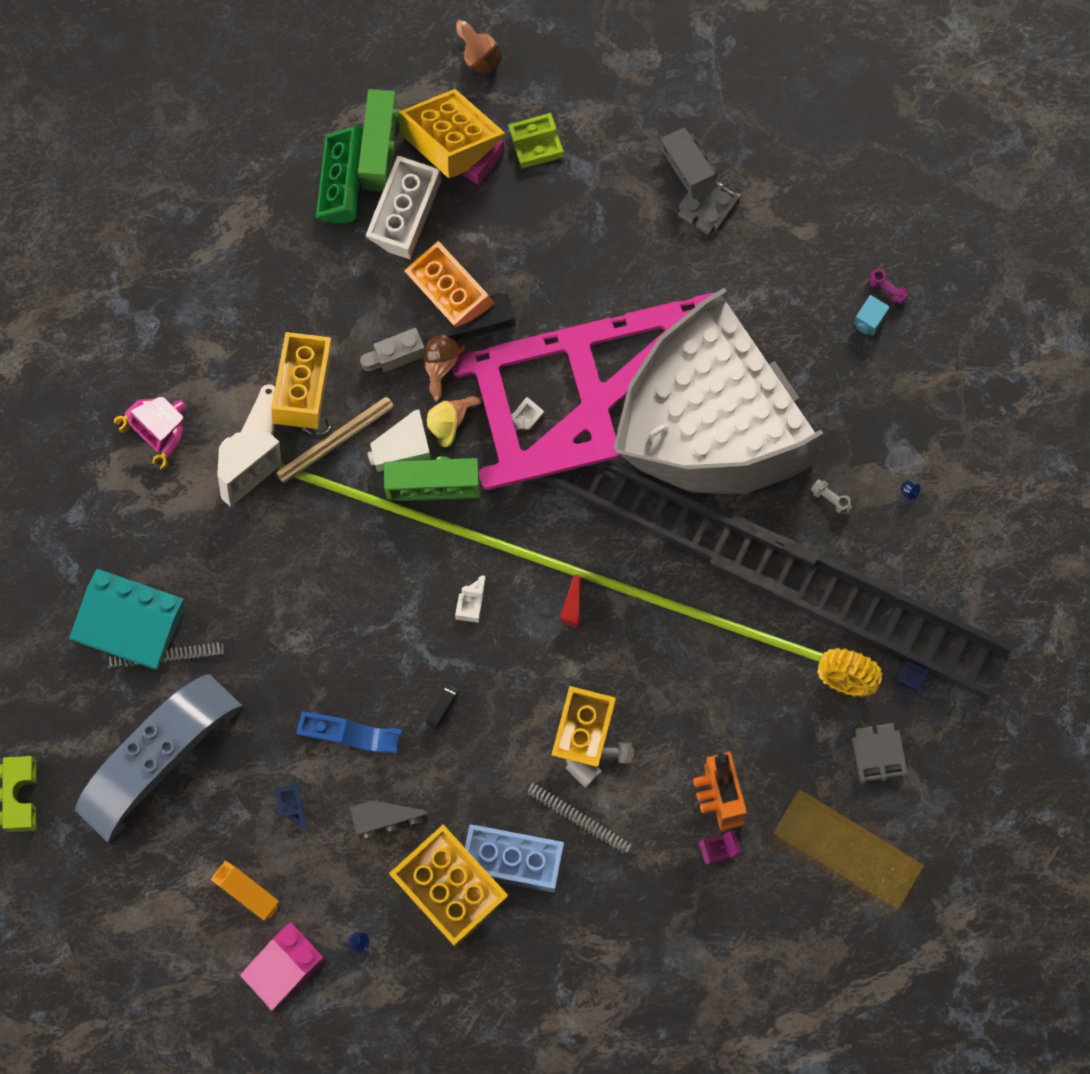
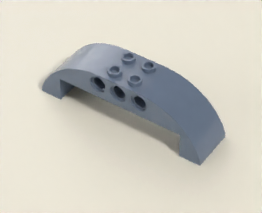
[75,674,243,843]

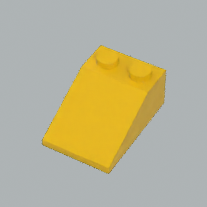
[552,686,616,767]

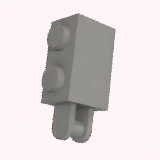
[360,328,424,373]

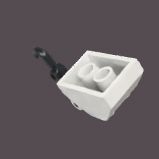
[217,385,333,507]

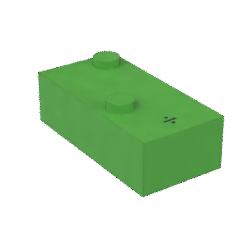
[358,89,402,192]
[384,456,480,502]

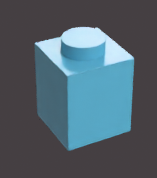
[854,295,890,336]

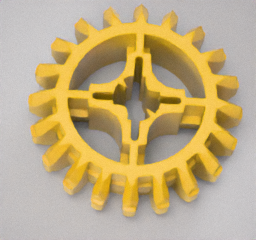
[817,648,883,698]

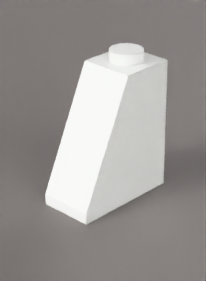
[368,410,431,472]

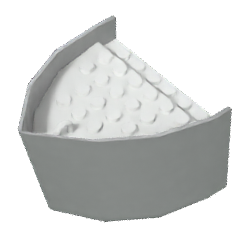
[614,288,823,494]

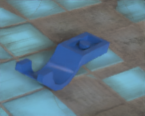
[296,711,403,754]

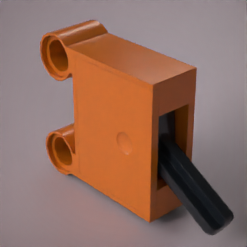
[693,752,747,832]

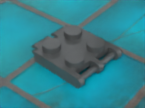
[679,182,741,235]
[852,723,908,785]

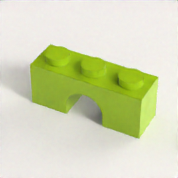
[0,756,36,832]

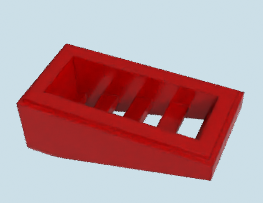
[560,574,581,628]

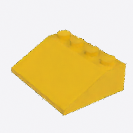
[399,89,505,178]
[389,825,508,948]

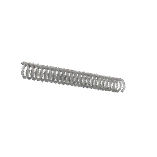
[107,642,224,670]
[528,782,632,854]

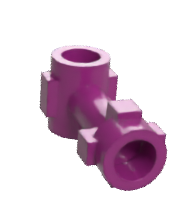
[869,269,909,305]

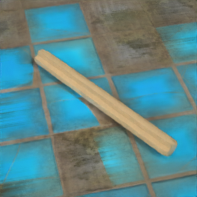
[276,397,393,483]

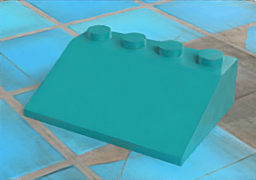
[69,569,185,670]

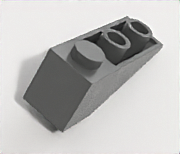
[349,800,428,840]

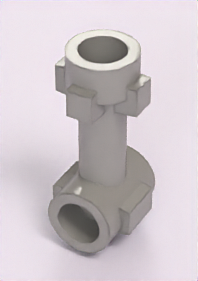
[811,479,852,514]
[601,742,634,763]

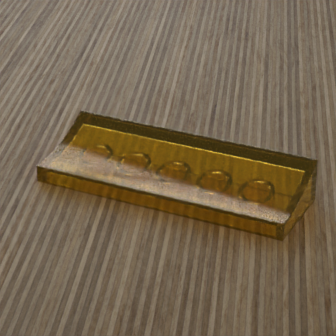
[773,789,924,910]

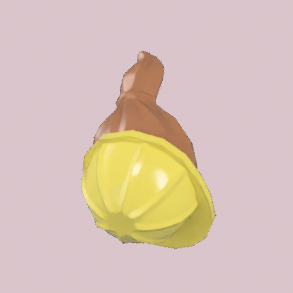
[426,396,483,447]

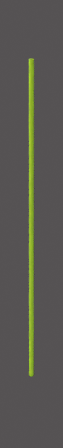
[278,463,824,662]

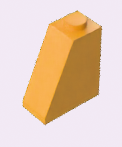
[210,861,279,920]

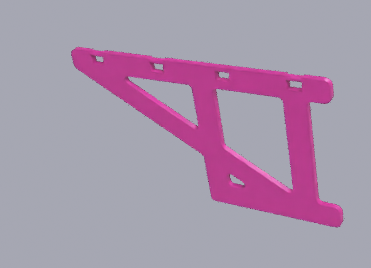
[451,293,715,490]

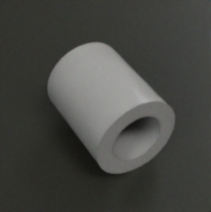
[566,760,602,788]

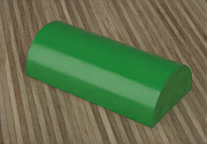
[316,125,363,223]

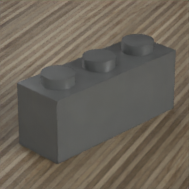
[661,127,718,199]

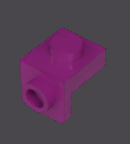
[699,831,741,865]

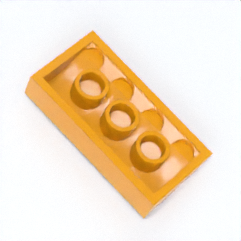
[405,241,495,327]

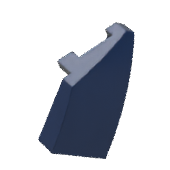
[274,783,307,828]

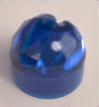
[900,480,921,500]
[348,932,370,952]

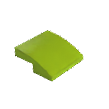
[508,113,564,169]

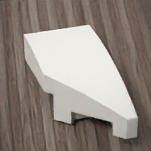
[511,397,546,431]
[455,576,485,623]

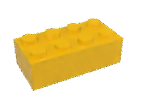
[271,332,331,429]

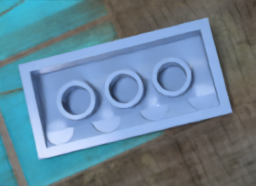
[465,824,564,893]

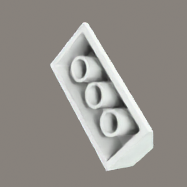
[366,156,441,259]

